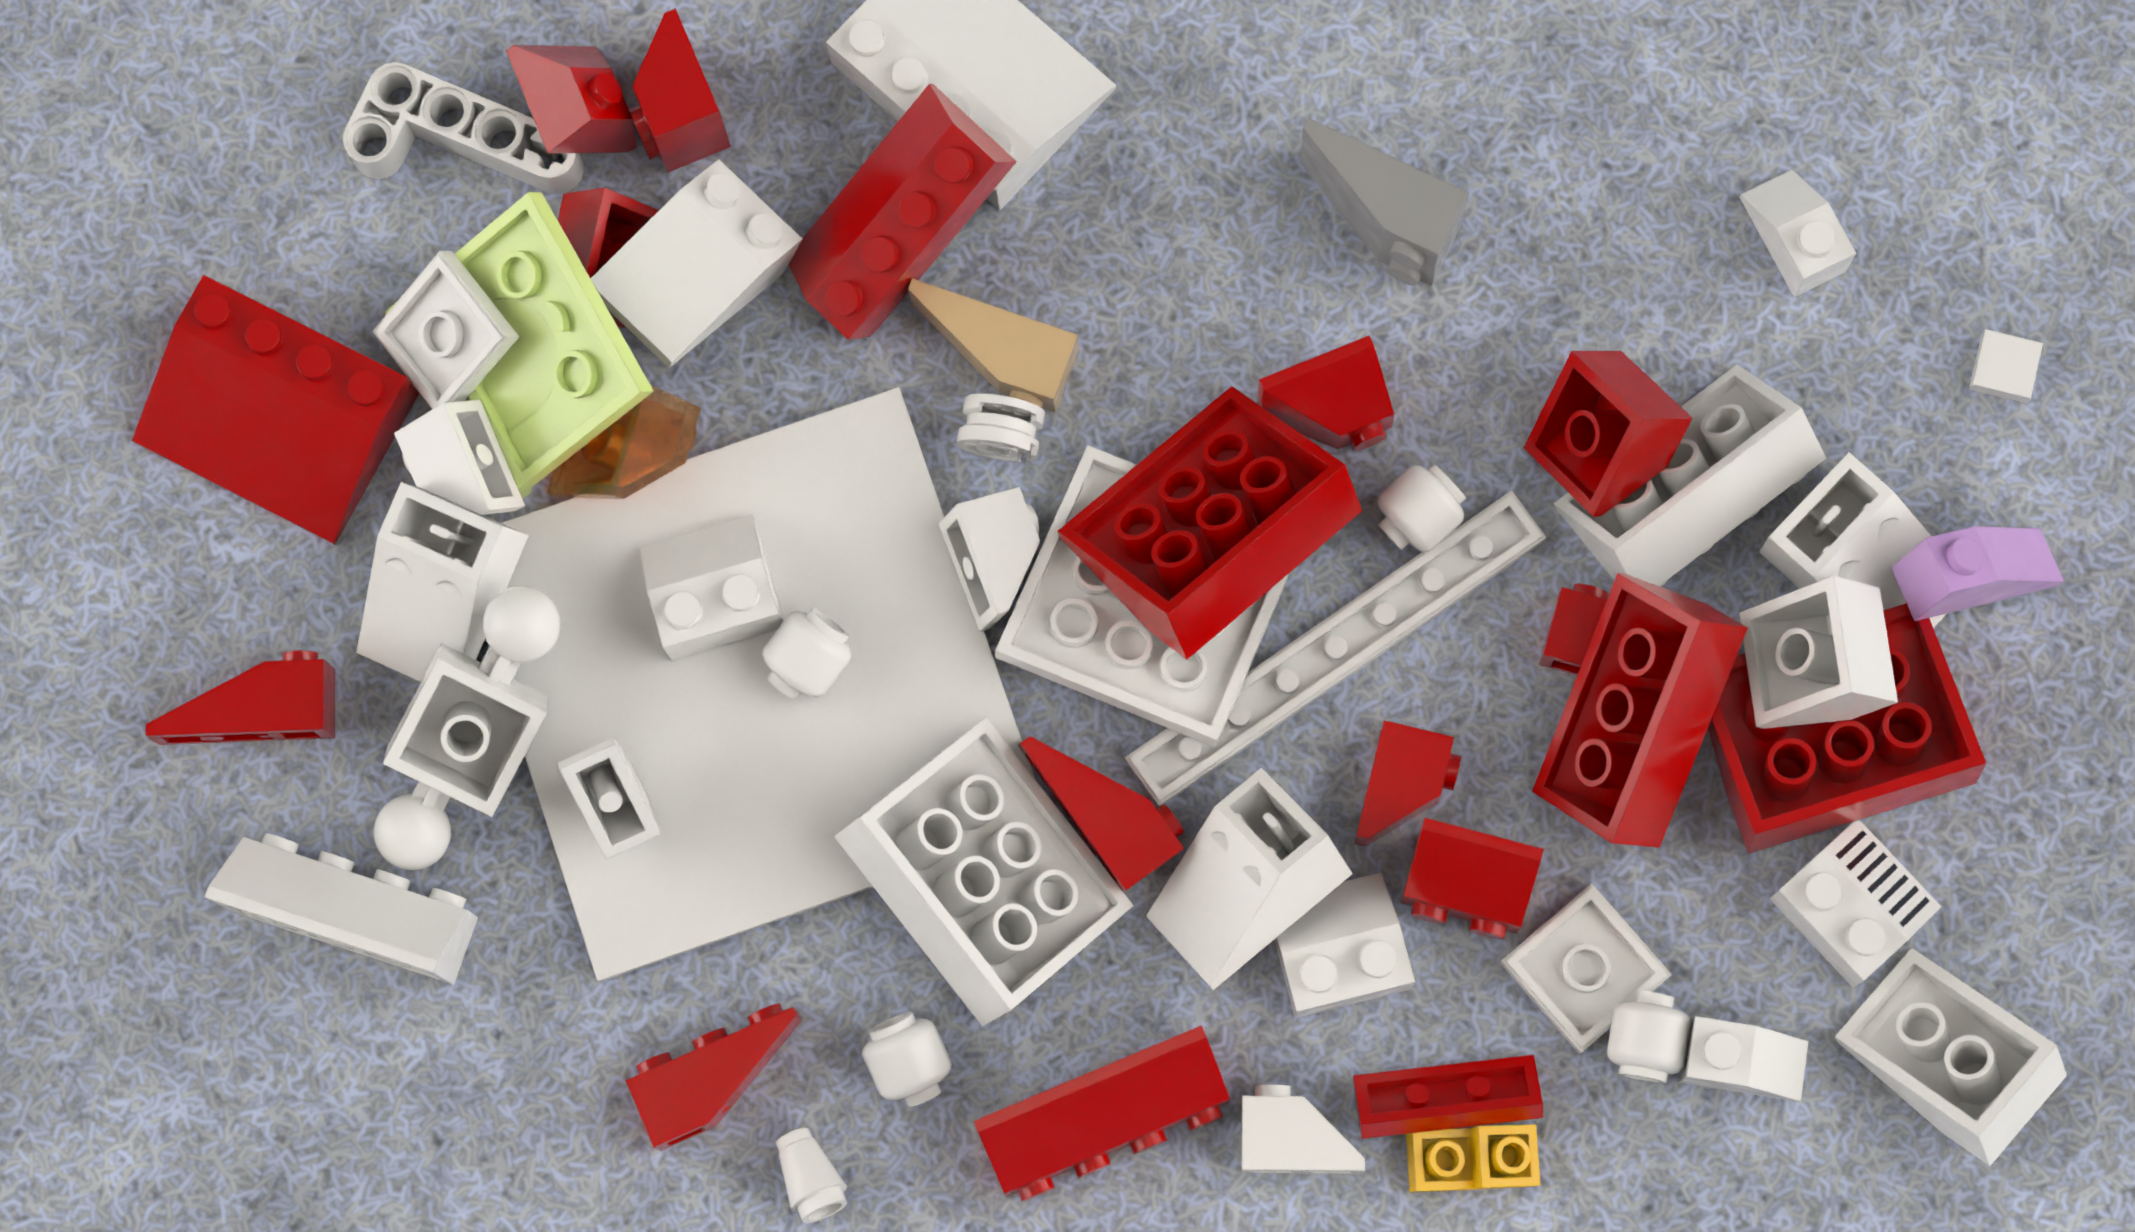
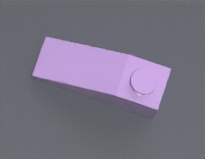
[1891,526,2064,621]

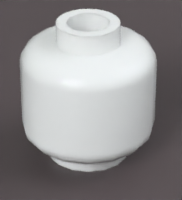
[1377,464,1466,552]
[762,608,851,699]
[1607,991,1691,1083]
[862,1012,952,1107]

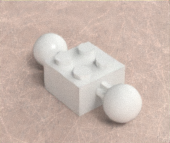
[374,586,561,870]

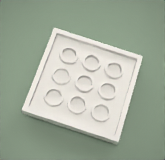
[995,445,1290,747]

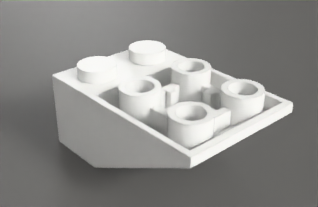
[1759,452,1947,628]
[356,482,529,682]
[1146,768,1352,990]

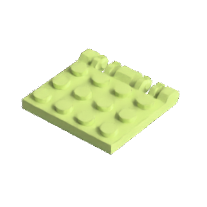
[385,192,654,499]

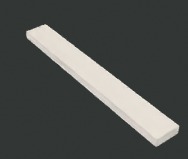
[1125,491,1547,806]

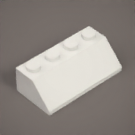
[1553,364,1826,587]
[204,833,478,985]

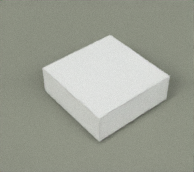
[1969,329,2043,403]

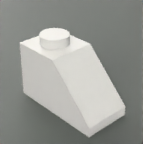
[1740,170,1856,297]
[394,400,525,515]
[939,487,1040,631]
[557,738,661,859]
[1679,1016,1809,1102]
[1241,1085,1365,1174]

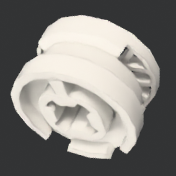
[957,394,1045,463]

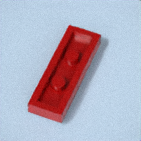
[1353,1055,1543,1139]

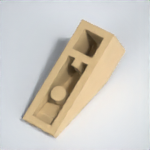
[908,278,1079,413]

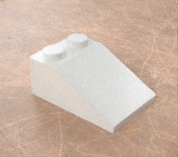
[590,159,802,368]
[1835,948,2067,1166]

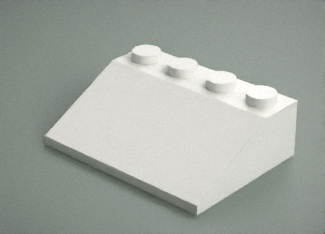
[826,0,1116,211]
[834,717,1134,1027]

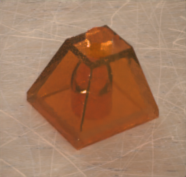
[547,385,701,499]

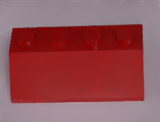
[788,84,1017,340]
[1532,573,1748,848]
[973,1025,1230,1202]

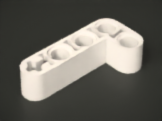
[343,62,584,194]

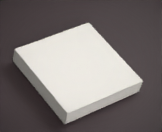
[372,251,519,409]
[1500,883,1672,1054]

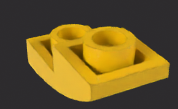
[1406,1124,1540,1193]

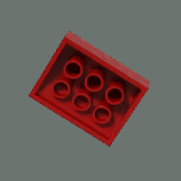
[132,274,420,545]
[1057,386,1362,660]
[1708,603,1986,854]

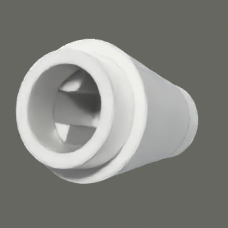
[776,1128,847,1223]

